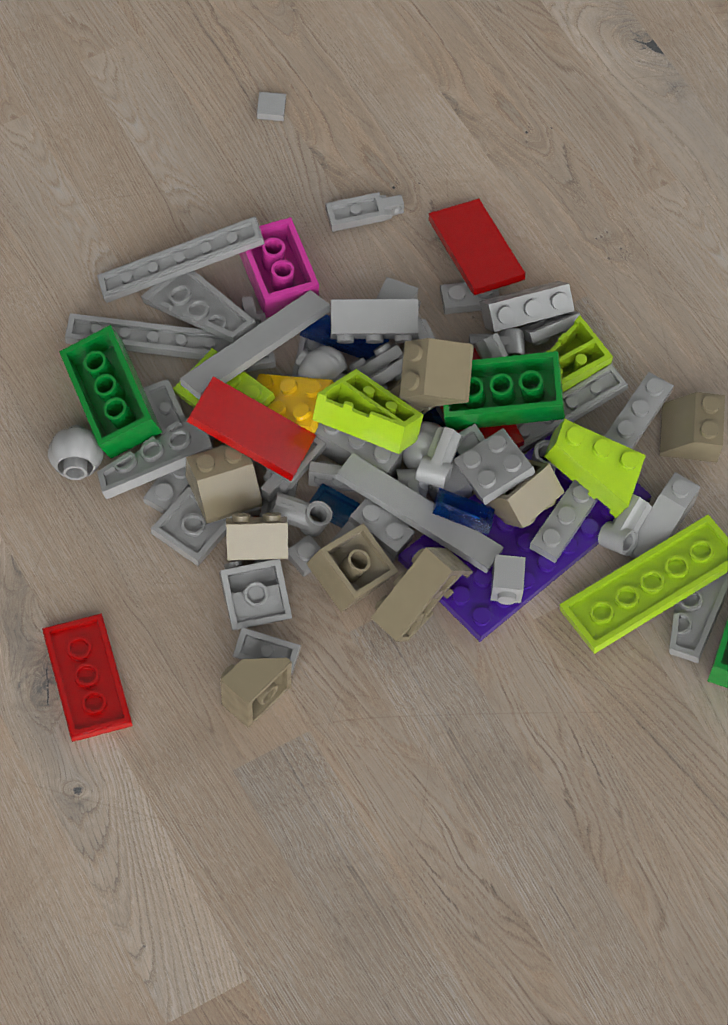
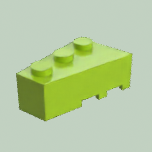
[546,315,613,392]
[312,369,423,454]
[544,419,646,518]

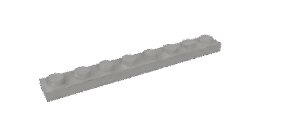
[530,372,674,563]

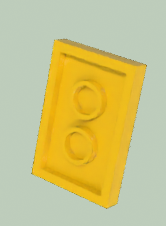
[256,374,334,434]

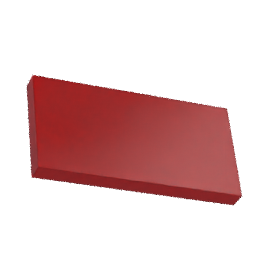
[428,198,526,296]
[186,376,316,481]
[42,613,133,742]

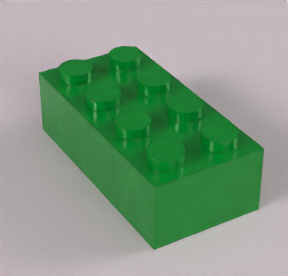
[59,325,162,459]
[443,351,565,430]

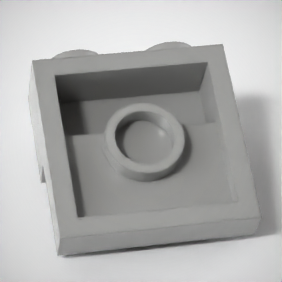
[330,498,415,563]
[219,559,292,631]

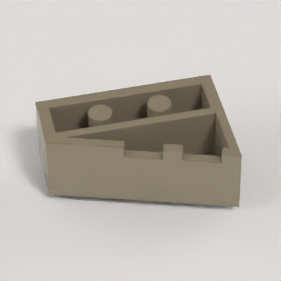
[371,547,473,642]

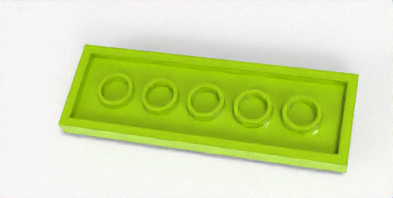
[559,514,728,654]

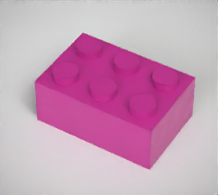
[239,217,319,318]

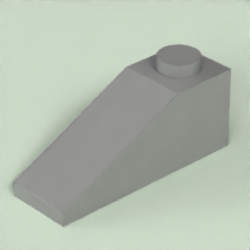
[629,472,701,559]

